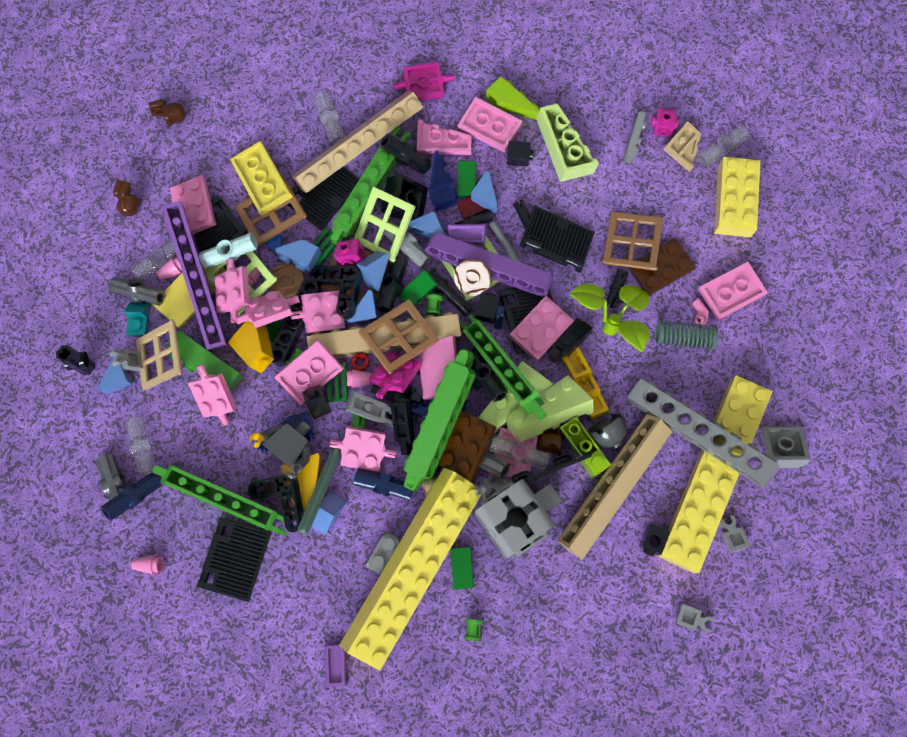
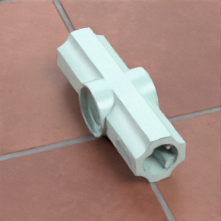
[199,233,258,269]

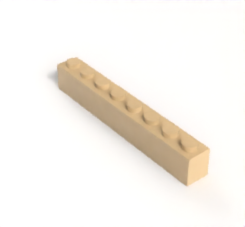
[291,92,423,193]
[307,312,462,359]
[557,414,672,560]

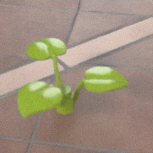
[569,283,650,352]

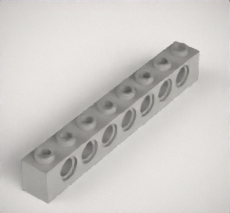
[627,379,779,489]

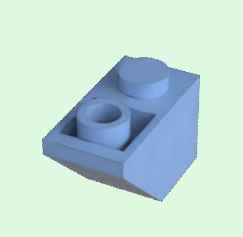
[275,239,322,272]

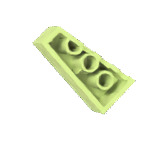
[536,104,599,182]
[478,361,553,434]
[506,376,594,442]

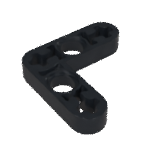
[309,265,362,320]
[248,474,304,533]

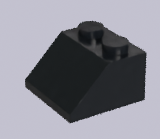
[380,174,428,221]

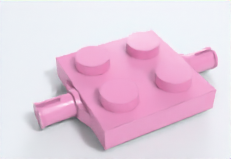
[214,258,250,323]
[235,290,300,328]
[291,291,348,333]
[188,364,237,426]
[330,426,397,472]

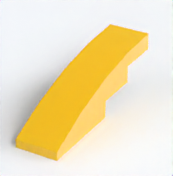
[561,347,609,420]

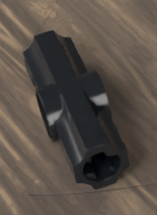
[380,133,432,174]
[376,256,408,313]
[56,345,95,376]
[467,347,508,402]

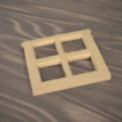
[136,319,182,390]

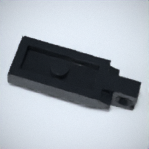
[548,318,593,363]
[370,384,424,405]
[390,400,415,455]

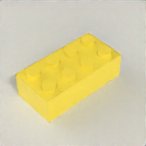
[714,157,761,237]

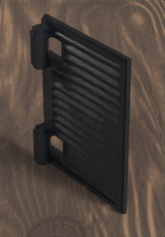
[287,167,359,230]
[193,195,248,269]
[519,205,595,273]
[499,287,553,354]
[511,453,592,484]
[196,517,272,602]

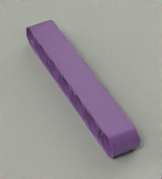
[425,233,553,296]

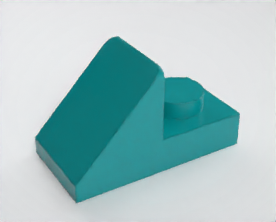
[124,302,150,337]

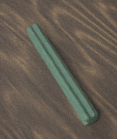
[298,447,342,534]

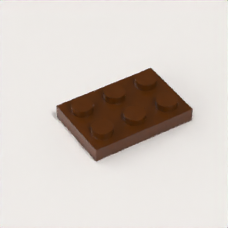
[628,238,696,296]
[438,410,497,481]

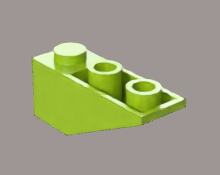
[486,77,540,120]
[560,417,611,478]

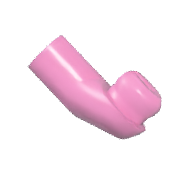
[692,298,709,326]

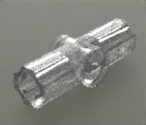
[314,90,344,145]
[696,125,750,168]
[130,239,177,280]
[125,416,156,476]
[489,434,551,471]

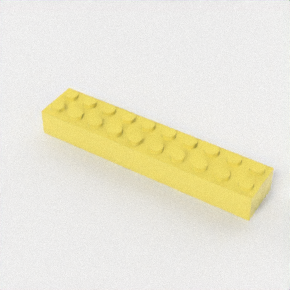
[657,375,773,574]
[339,468,482,671]

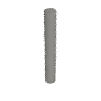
[489,221,522,263]

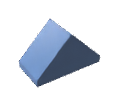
[471,171,497,213]
[409,212,445,238]
[356,251,390,291]
[347,289,379,324]
[97,357,132,394]
[312,491,348,535]

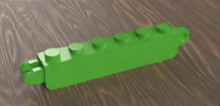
[330,126,411,245]
[460,314,547,420]
[403,349,476,491]
[152,465,287,536]

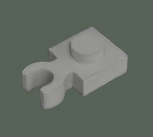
[109,349,143,372]
[475,475,510,500]
[719,515,751,554]
[675,604,715,633]

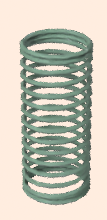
[656,320,718,350]

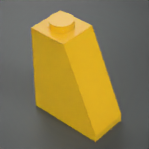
[228,321,274,374]
[281,453,322,512]

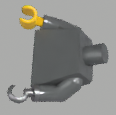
[249,420,311,479]

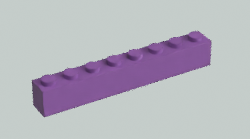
[162,201,229,353]

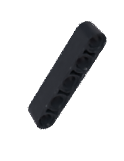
[271,279,320,367]

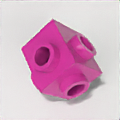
[651,108,679,137]
[334,239,365,266]

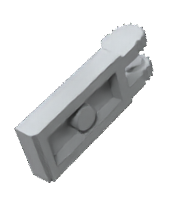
[623,111,647,164]
[346,391,393,427]

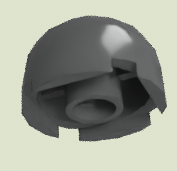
[588,412,627,449]

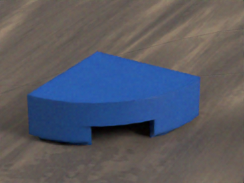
[264,234,282,253]

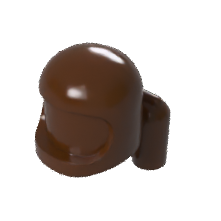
[148,99,185,127]
[113,179,143,216]
[539,424,566,456]

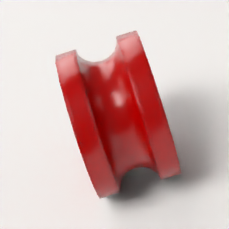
[351,353,369,371]

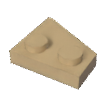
[663,121,701,172]

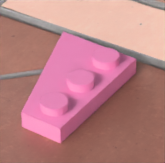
[417,119,471,155]

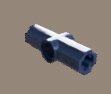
[353,468,413,501]
[100,472,162,521]

